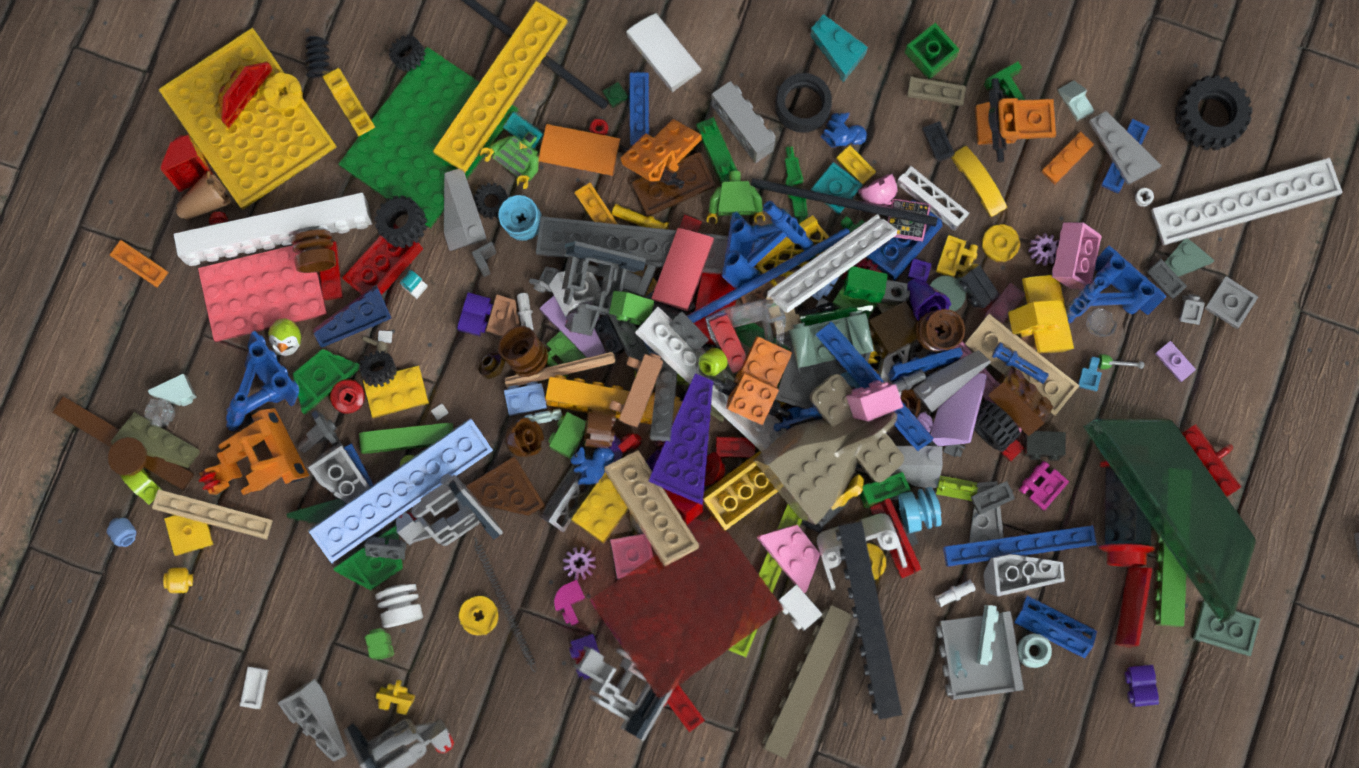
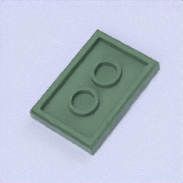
[1193,601,1260,656]

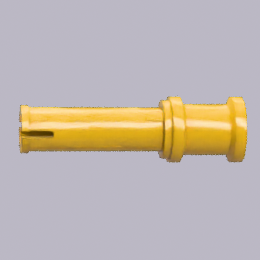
[612,204,669,230]

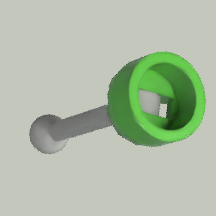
[1098,354,1145,370]

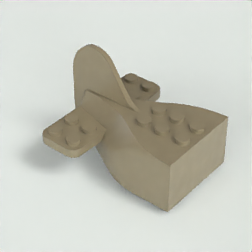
[753,374,904,525]

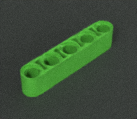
[359,423,454,454]

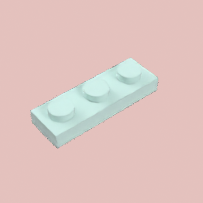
[976,605,998,665]

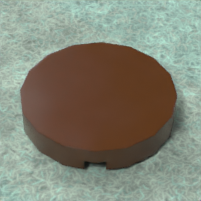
[108,437,147,476]

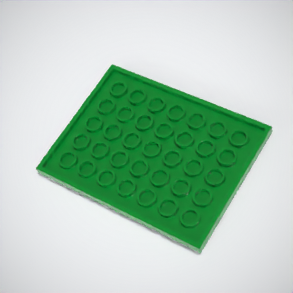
[338,47,519,229]

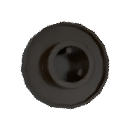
[478,352,505,379]

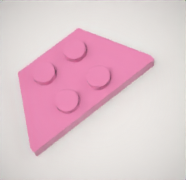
[757,525,820,594]

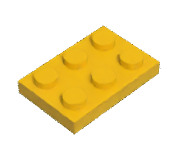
[363,366,429,418]

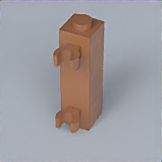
[609,353,663,428]

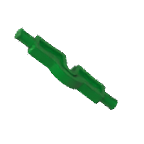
[785,146,808,224]

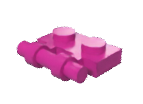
[1019,461,1069,511]

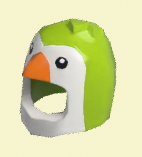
[268,318,301,356]

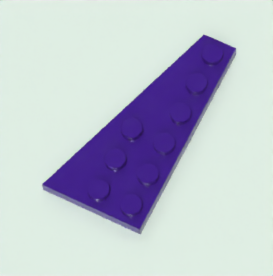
[648,373,713,505]

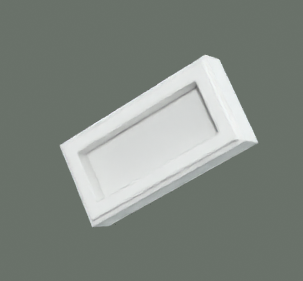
[240,667,268,709]

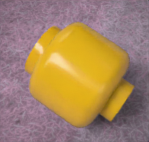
[164,567,193,593]

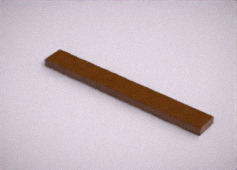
[53,396,194,491]

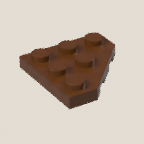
[466,456,545,516]

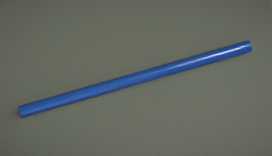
[687,228,850,323]

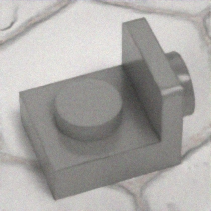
[1179,294,1205,325]

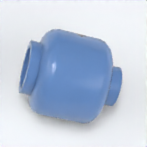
[107,518,136,547]

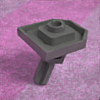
[298,410,343,453]

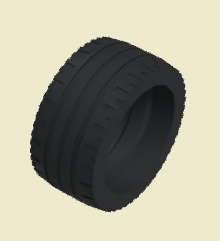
[775,73,832,133]

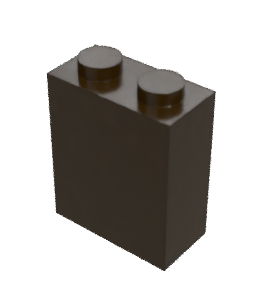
[868,301,918,359]

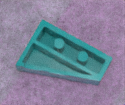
[810,14,868,82]

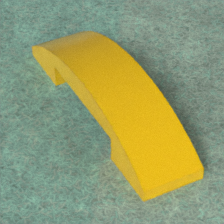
[323,68,375,136]
[951,146,1007,218]

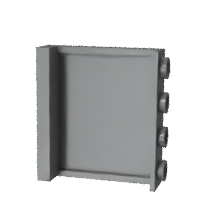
[936,611,1024,700]

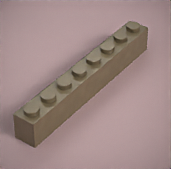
[762,605,853,759]

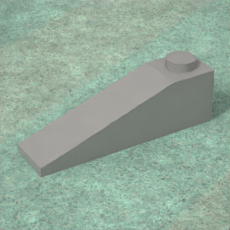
[984,554,1065,597]

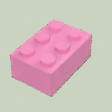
[1052,223,1101,289]

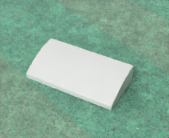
[627,14,701,92]

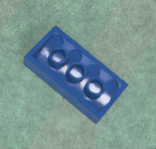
[866,199,943,281]

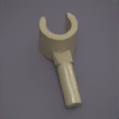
[363,336,388,354]

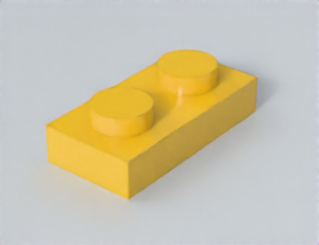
[836,145,876,185]
[831,474,864,510]

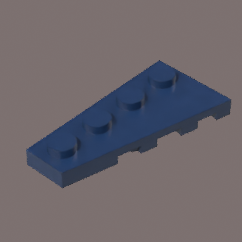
[313,285,392,348]

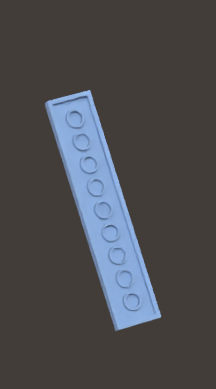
[308,418,493,563]

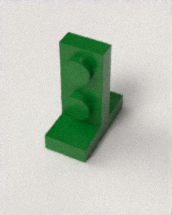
[984,61,1025,100]
[859,472,910,509]

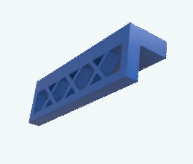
[1014,596,1098,658]

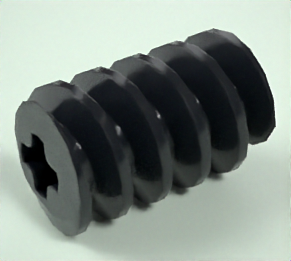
[305,36,330,78]

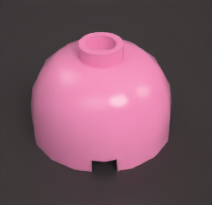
[858,174,897,206]

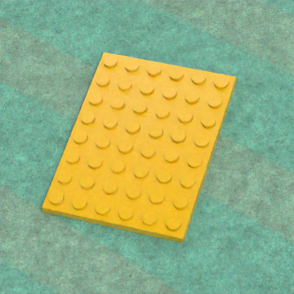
[158,28,336,210]

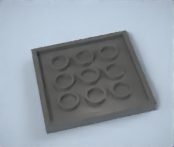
[775,345,871,409]

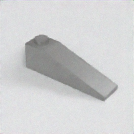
[444,169,487,251]
[911,350,991,412]
[308,442,370,503]
[890,446,942,488]
[278,679,347,762]

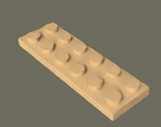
[964,314,1079,415]
[604,451,699,566]

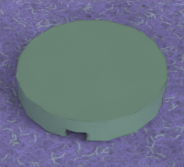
[930,276,966,312]

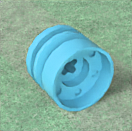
[498,195,542,241]
[898,486,941,534]

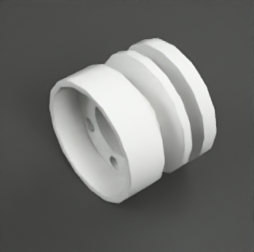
[376,584,423,628]

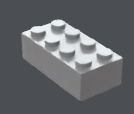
[711,81,776,164]

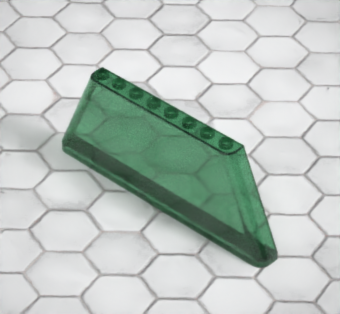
[1083,418,1256,624]

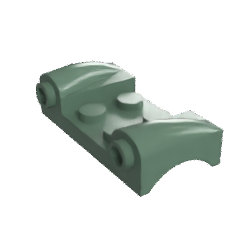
[788,310,874,368]

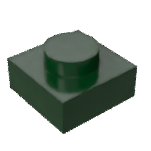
[603,82,628,109]

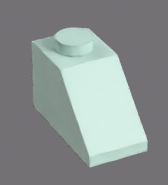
[148,374,197,406]

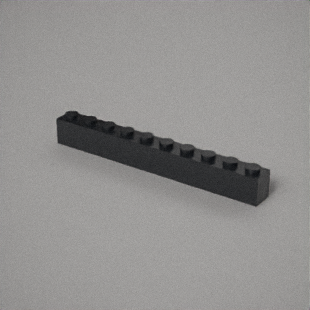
[835,520,902,720]

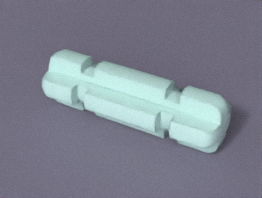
[525,409,562,424]

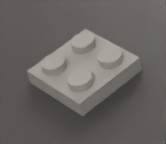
[1205,276,1258,329]

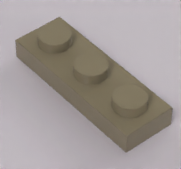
[907,77,966,106]

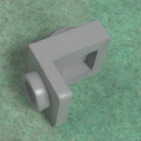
[529,267,561,293]

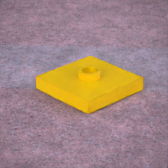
[164,515,214,556]

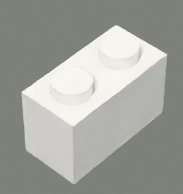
[778,585,822,631]

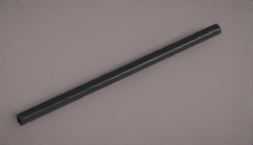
[461,0,609,110]
[751,178,938,227]

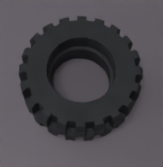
[1175,75,1252,151]

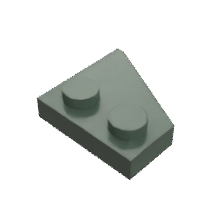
[1165,238,1215,277]

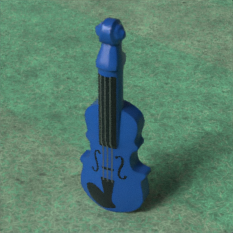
[773,405,823,432]

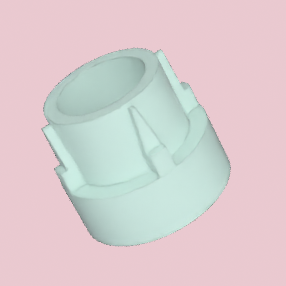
[1017,634,1052,668]

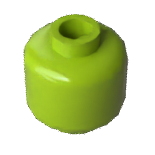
[699,348,727,376]

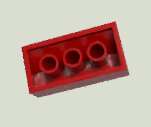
[160,135,213,192]

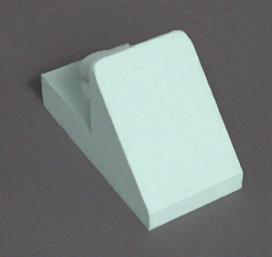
[1057,81,1094,121]

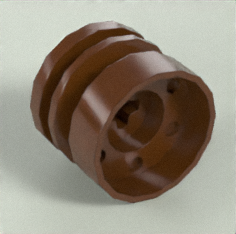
[291,230,337,273]
[915,309,965,351]
[498,326,549,377]

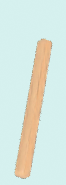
[505,352,615,388]

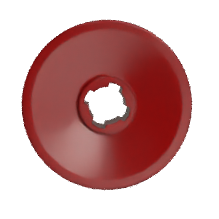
[330,379,365,414]
[704,452,725,486]

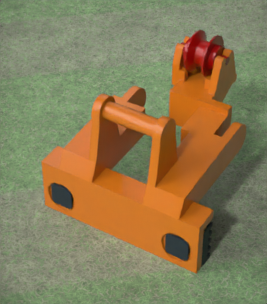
[198,408,309,495]

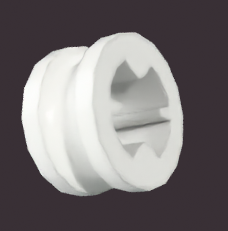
[1135,188,1154,207]

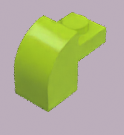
[120,469,163,505]

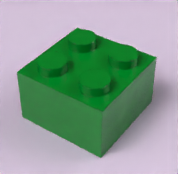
[905,23,960,80]

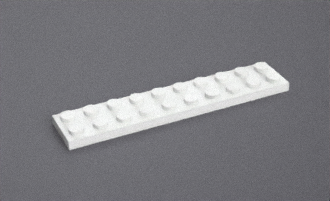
[1151,158,1342,245]
[635,307,786,452]

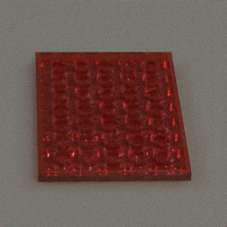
[590,515,784,699]

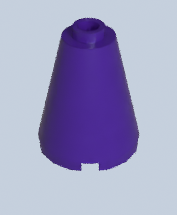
[907,279,951,321]

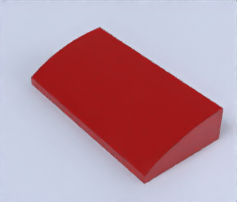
[342,224,423,295]
[694,273,736,346]
[1115,567,1152,648]

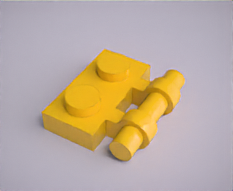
[936,235,978,277]

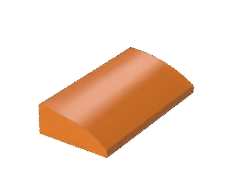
[539,124,620,176]

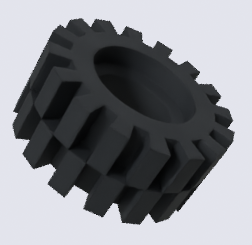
[389,35,426,71]
[474,183,508,219]
[359,351,396,387]

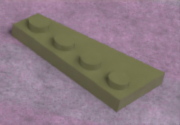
[111,412,200,468]

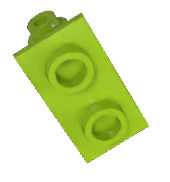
[936,476,978,501]

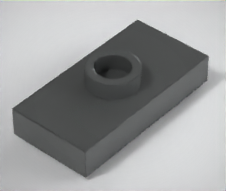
[1146,259,1187,299]

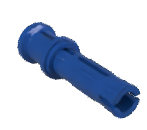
[991,342,1049,384]

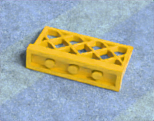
[754,215,829,287]

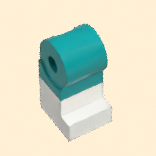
[400,269,428,299]

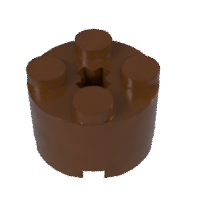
[584,408,616,448]

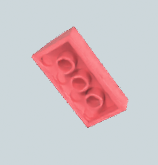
[651,228,714,312]

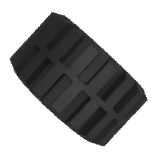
[374,195,427,248]
[974,401,1020,452]

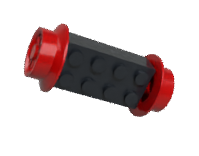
[1099,446,1155,567]

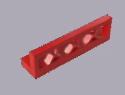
[870,498,922,579]

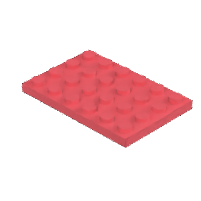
[198,245,327,342]

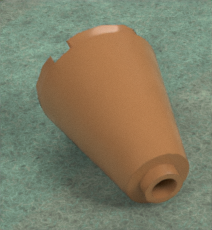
[176,171,231,220]

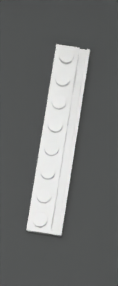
[767,214,897,313]

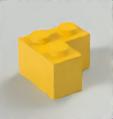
[1008,301,1067,337]

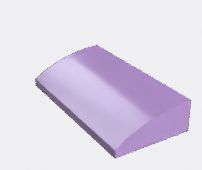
[540,296,606,358]
[931,373,987,446]

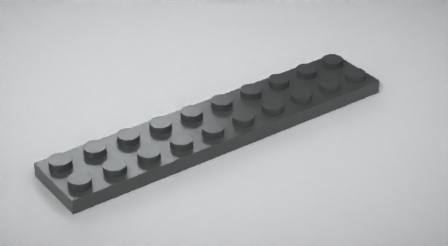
[536,216,728,275]

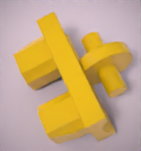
[376,680,415,715]

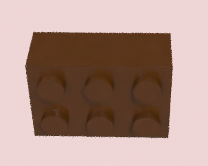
[988,366,1053,436]

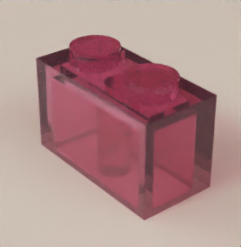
[984,283,1025,324]

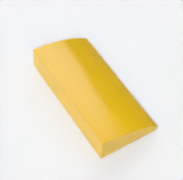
[1022,275,1074,353]

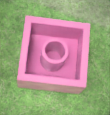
[846,380,903,421]

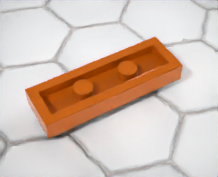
[1042,132,1094,184]
[110,240,168,288]

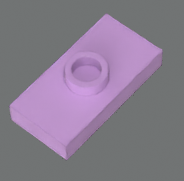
[1155,341,1196,383]

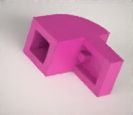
[554,580,585,626]

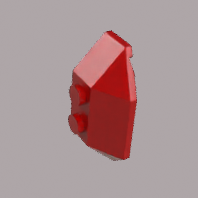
[218,62,273,129]

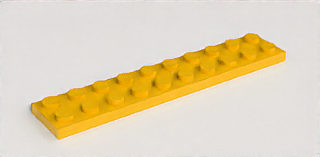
[433,1,568,173]

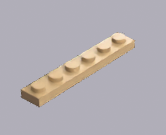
[152,489,273,540]

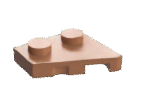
[486,295,519,337]

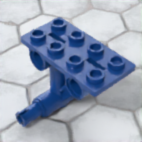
[722,201,814,289]
[1066,246,1166,323]
[226,331,299,431]

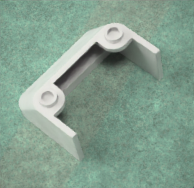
[817,513,907,590]

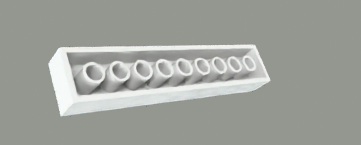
[174,193,372,266]

